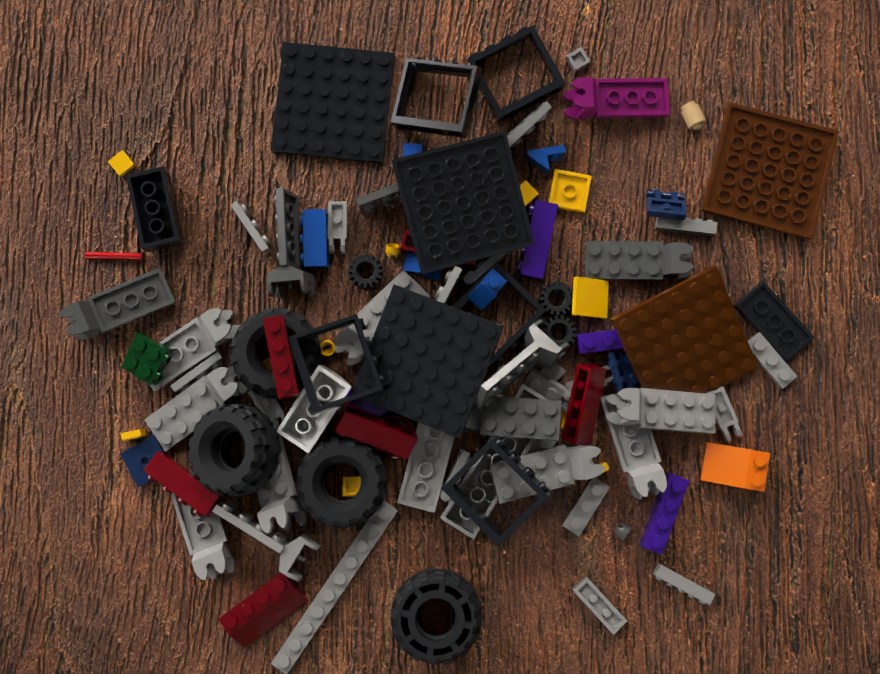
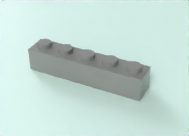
[655,217,717,236]
[653,563,715,605]

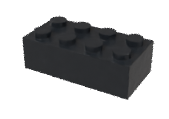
[126,166,185,253]

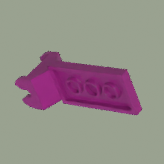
[562,77,670,119]

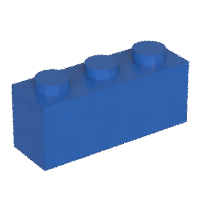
[300,209,329,269]

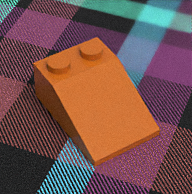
[700,442,770,492]

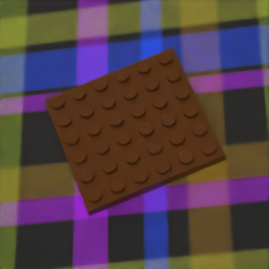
[700,102,839,240]
[610,265,759,394]

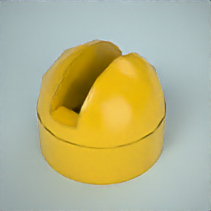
[386,243,401,258]
[321,340,335,356]

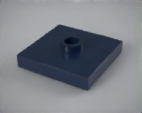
[120,435,166,487]

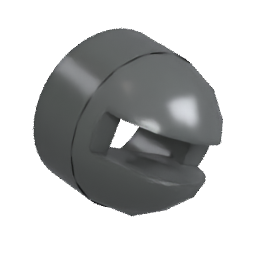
[615,523,631,541]

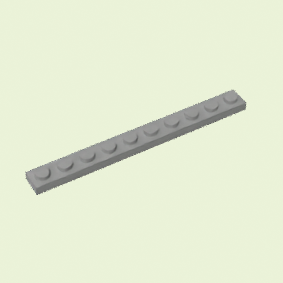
[271,500,398,674]

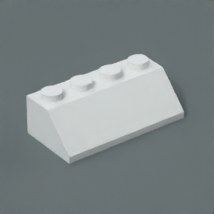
[277,365,352,453]

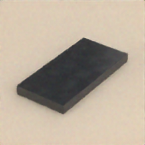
[733,280,815,362]

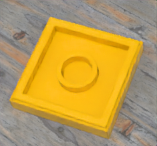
[548,169,592,213]
[572,276,609,319]

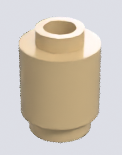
[681,101,706,131]

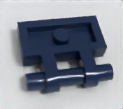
[645,189,686,220]
[608,351,640,392]

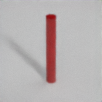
[85,252,144,261]

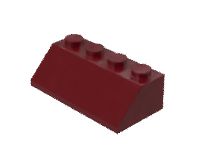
[218,572,309,648]

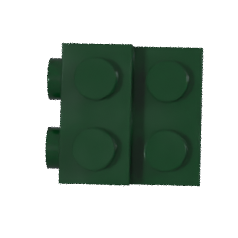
[121,333,173,385]

